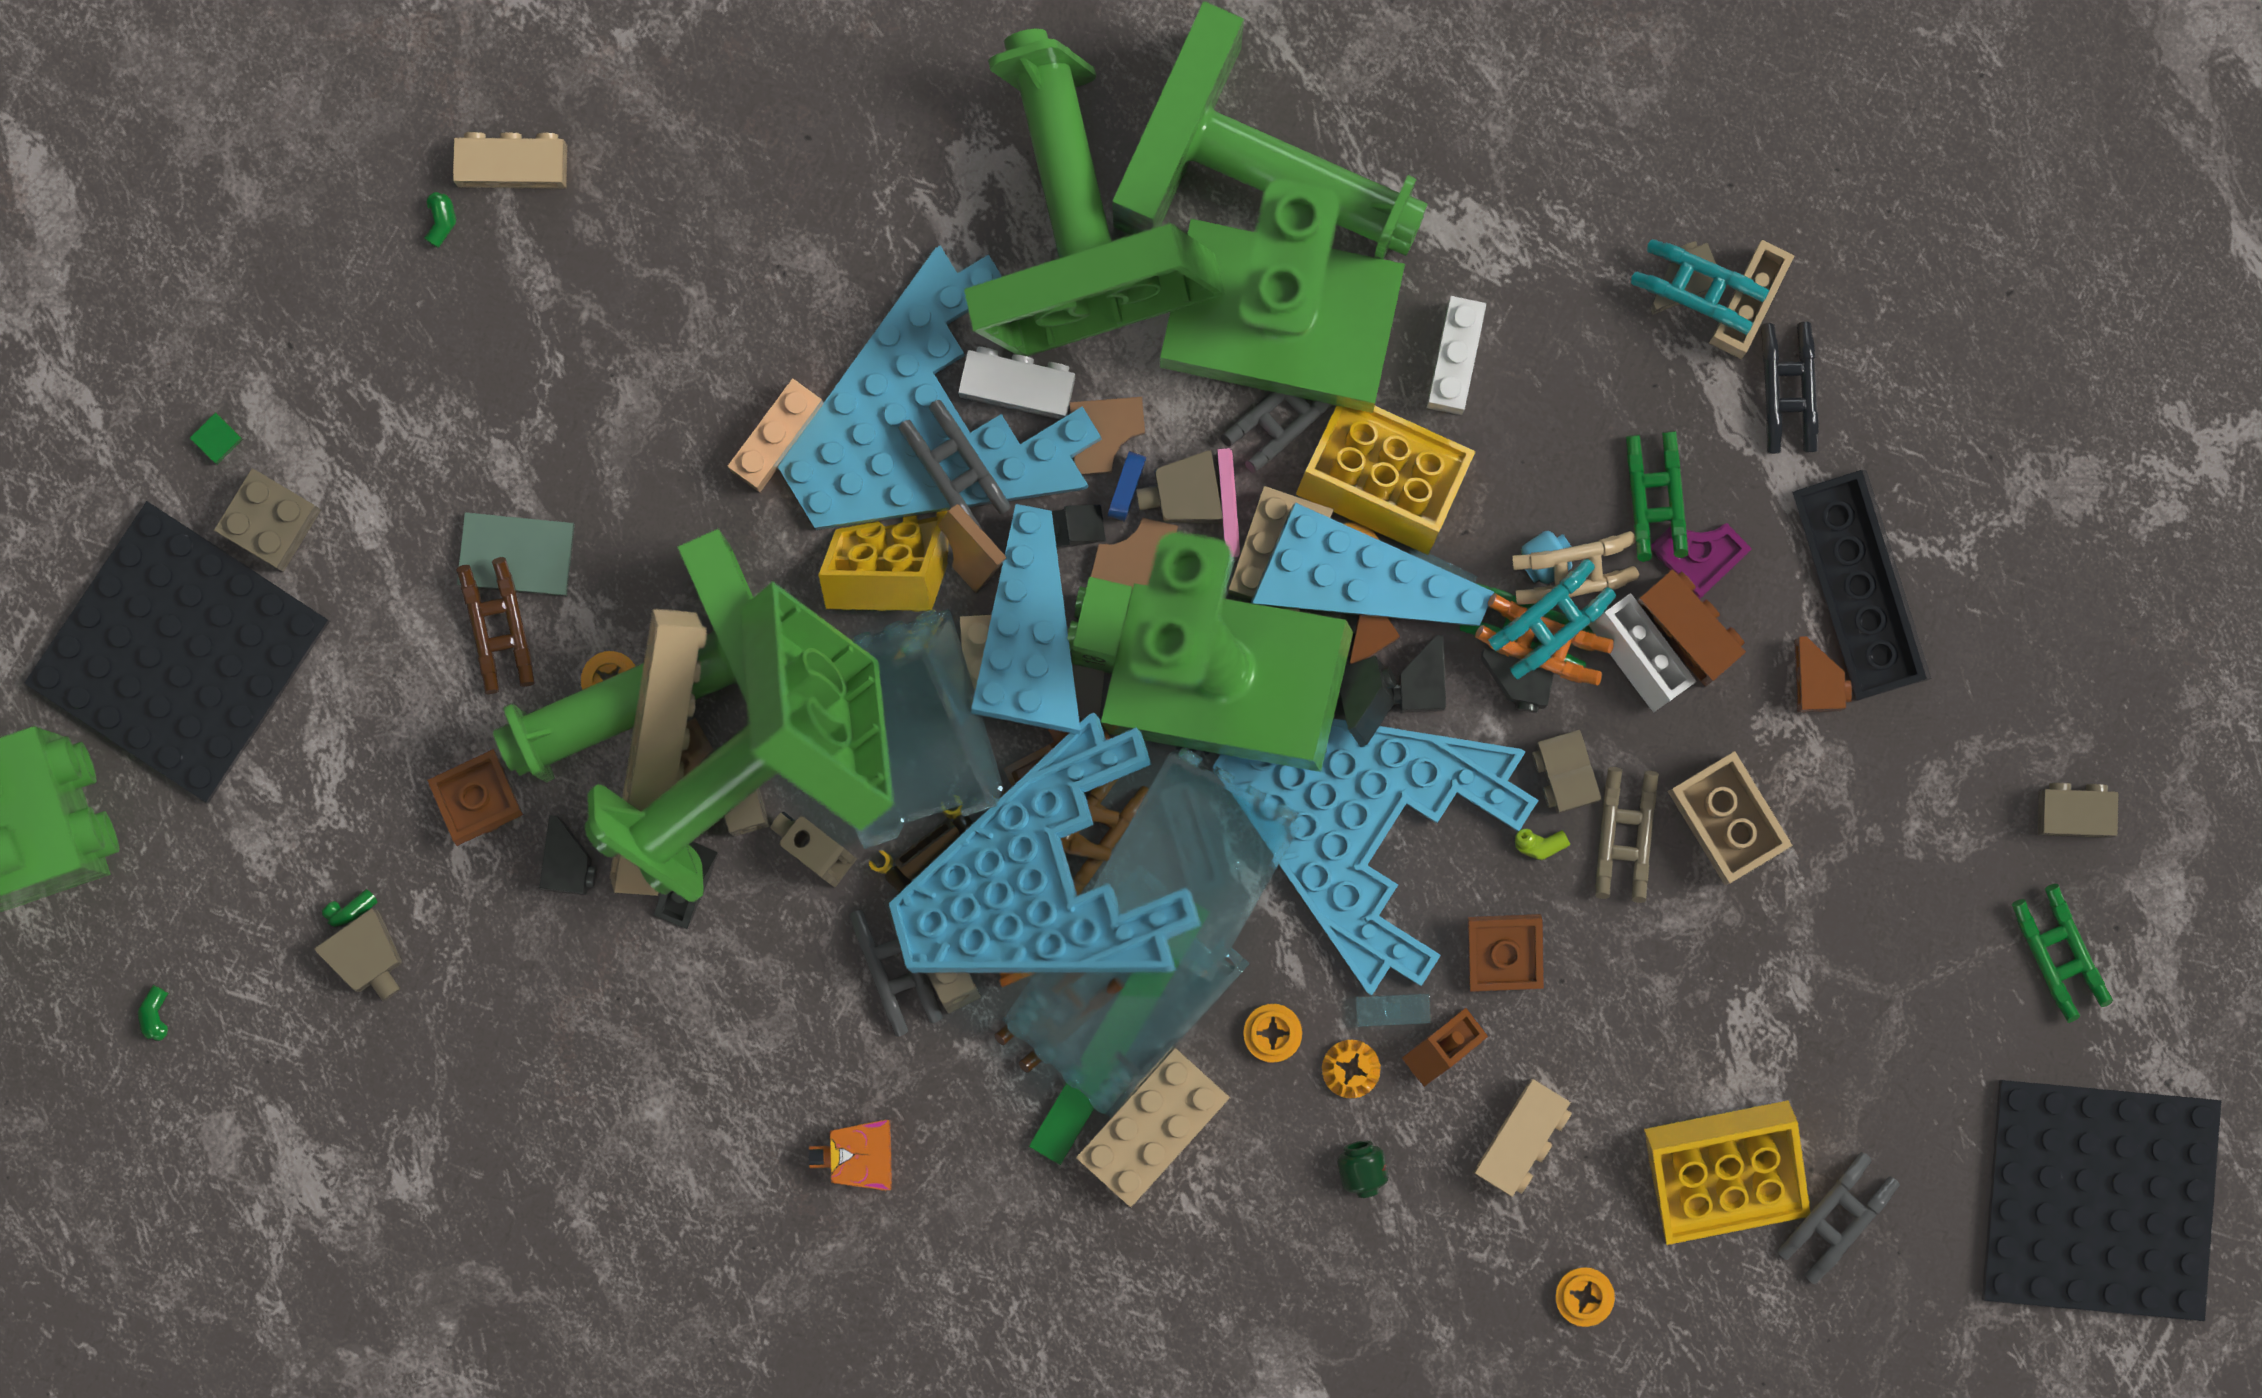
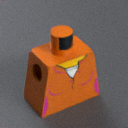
[809,1120,892,1190]

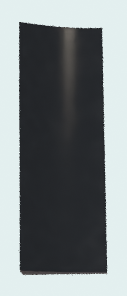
[1793,470,1931,701]

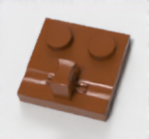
[427,749,523,846]
[1468,914,1544,992]

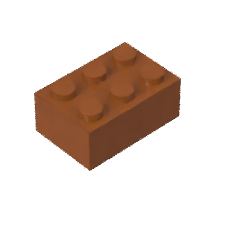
[1637,569,1746,687]

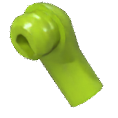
[1515,829,1570,860]

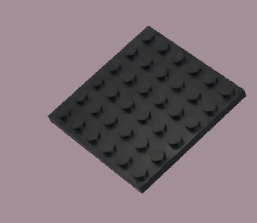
[24,501,330,803]
[1982,1080,2222,1321]

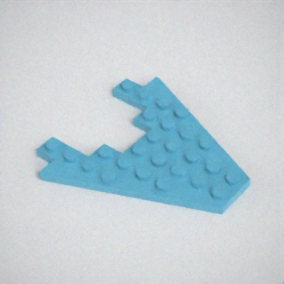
[778,245,1102,530]
[889,713,1201,973]
[1212,719,1539,996]

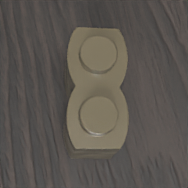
[1532,730,1601,814]

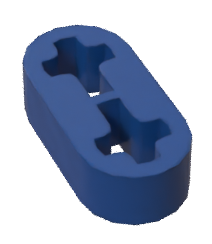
[1107,451,1147,522]

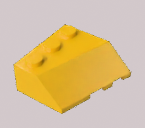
[818,510,949,612]

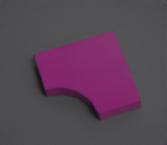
[1651,523,1752,599]

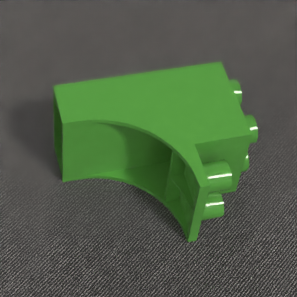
[0,726,119,913]

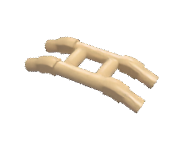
[1513,531,1639,605]

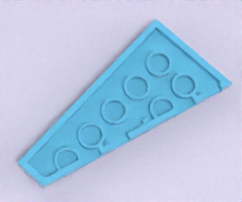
[1251,503,1494,626]
[971,504,1080,735]

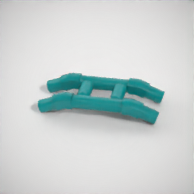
[1631,239,1769,335]
[1488,559,1616,679]

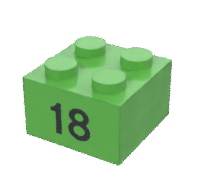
[1067,577,1132,674]

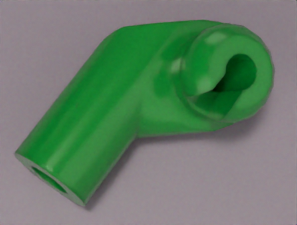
[424,192,456,249]
[322,889,377,927]
[137,985,169,1041]

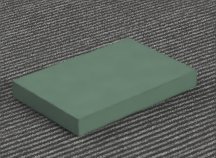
[457,512,575,596]

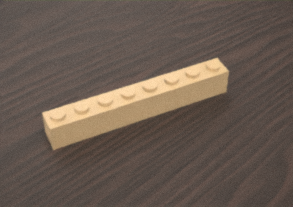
[610,609,706,896]

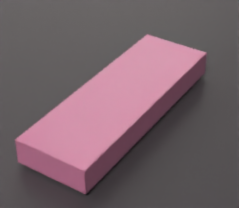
[1217,448,1240,561]

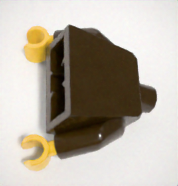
[869,795,973,893]

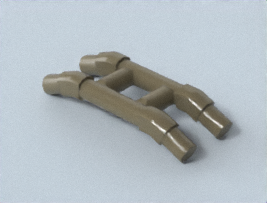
[1595,767,1659,903]

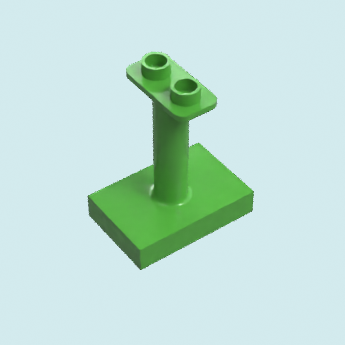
[1112,1,1428,259]
[964,29,1225,357]
[1160,179,1405,413]
[493,529,753,783]
[1101,532,1353,772]
[585,582,894,902]

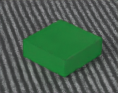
[190,412,243,465]

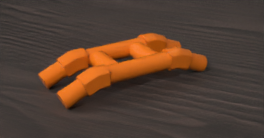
[1475,593,1614,686]

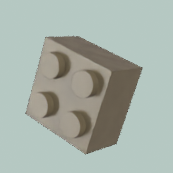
[214,468,321,572]

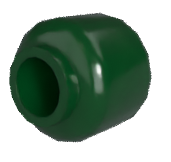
[1337,1141,1389,1198]

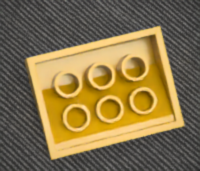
[1296,405,1476,555]
[1644,1100,1810,1245]

